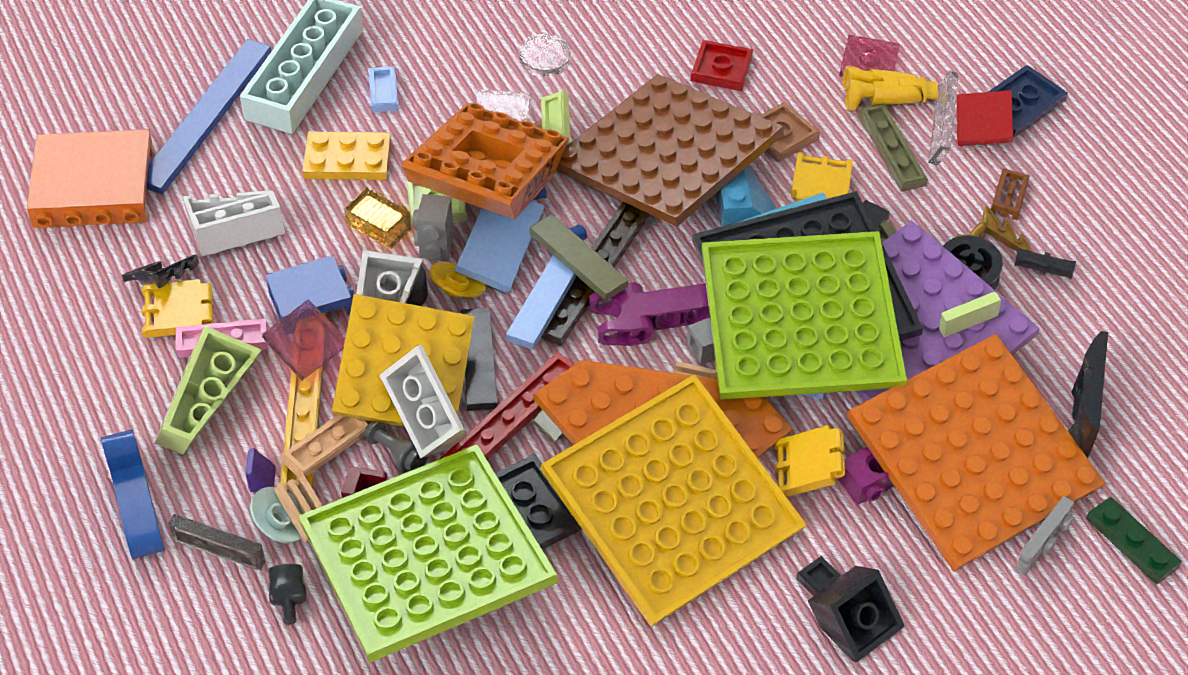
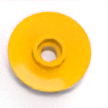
[429,262,486,298]

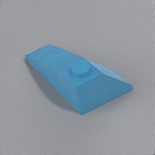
[716,165,775,227]

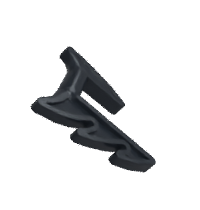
[122,254,199,288]

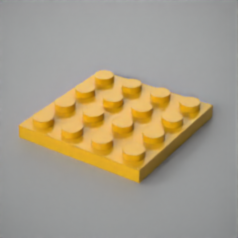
[331,294,474,427]

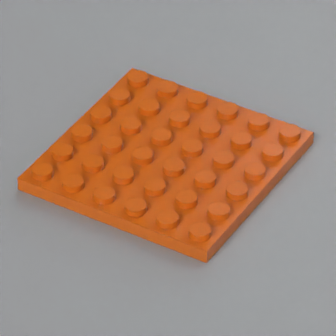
[846,334,1105,572]

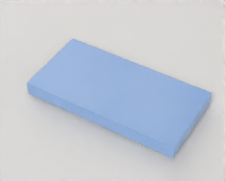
[454,201,544,294]

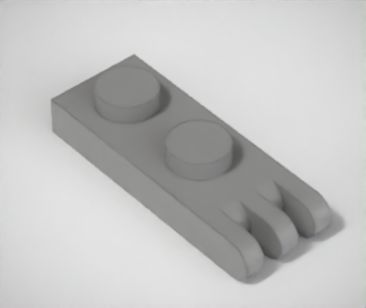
[1016,496,1075,575]

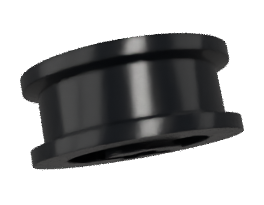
[943,235,1003,290]

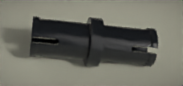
[1014,248,1076,280]

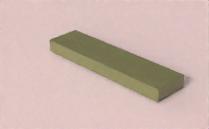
[859,104,928,192]
[530,214,628,301]

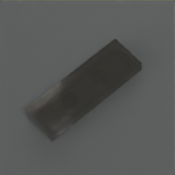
[169,514,265,570]

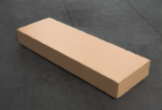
[280,415,369,477]

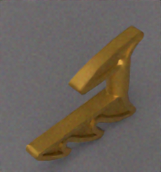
[956,206,1032,252]

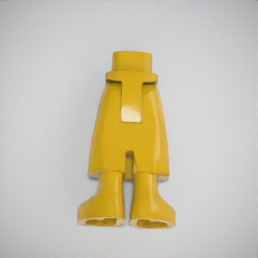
[843,66,938,111]

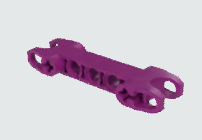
[589,282,710,346]

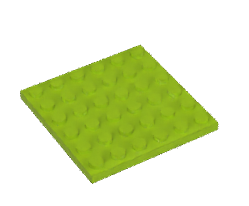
[702,231,907,400]
[299,445,558,663]

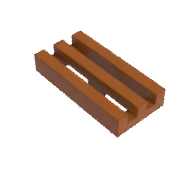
[991,168,1030,220]

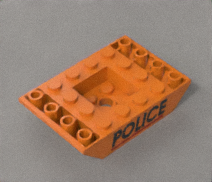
[402,103,569,220]

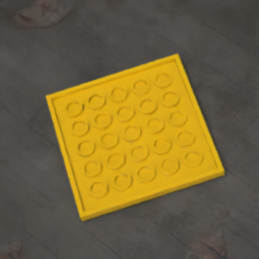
[540,374,807,627]

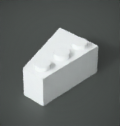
[182,190,285,256]

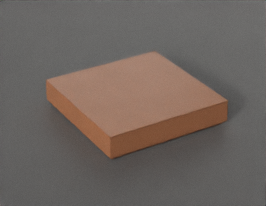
[759,102,820,163]

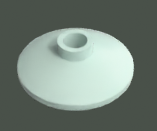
[250,487,302,543]

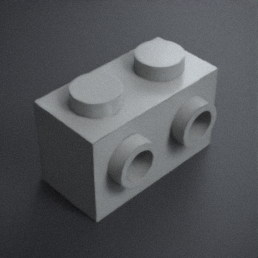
[412,194,454,261]

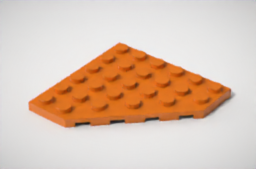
[533,360,793,458]

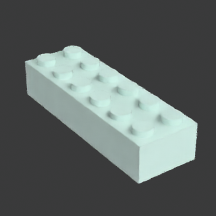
[240,0,363,134]

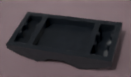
[1068,331,1108,458]

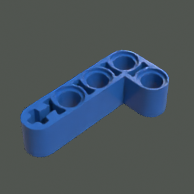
[100,429,165,560]

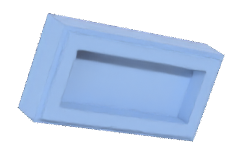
[368,66,399,113]

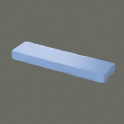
[506,255,577,350]

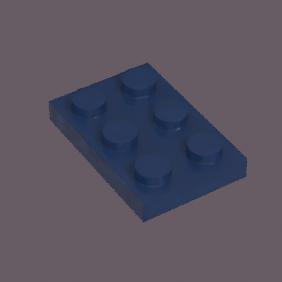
[988,65,1068,138]

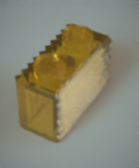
[344,187,411,249]

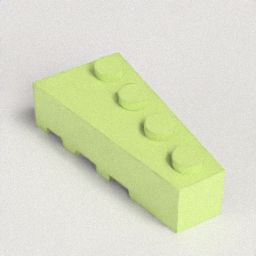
[154,326,261,455]

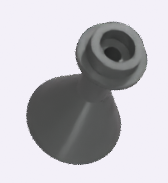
[364,421,428,474]

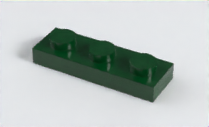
[1086,496,1182,585]

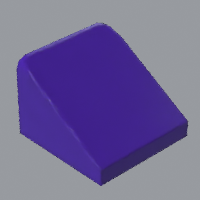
[245,448,276,492]

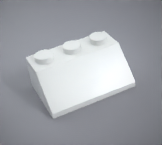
[380,345,465,458]

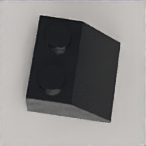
[808,566,905,662]

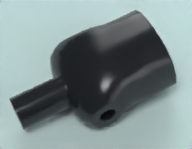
[268,564,307,625]

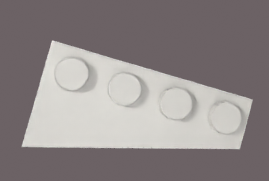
[356,250,422,303]

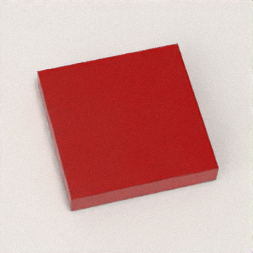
[690,40,754,91]
[956,90,1013,146]

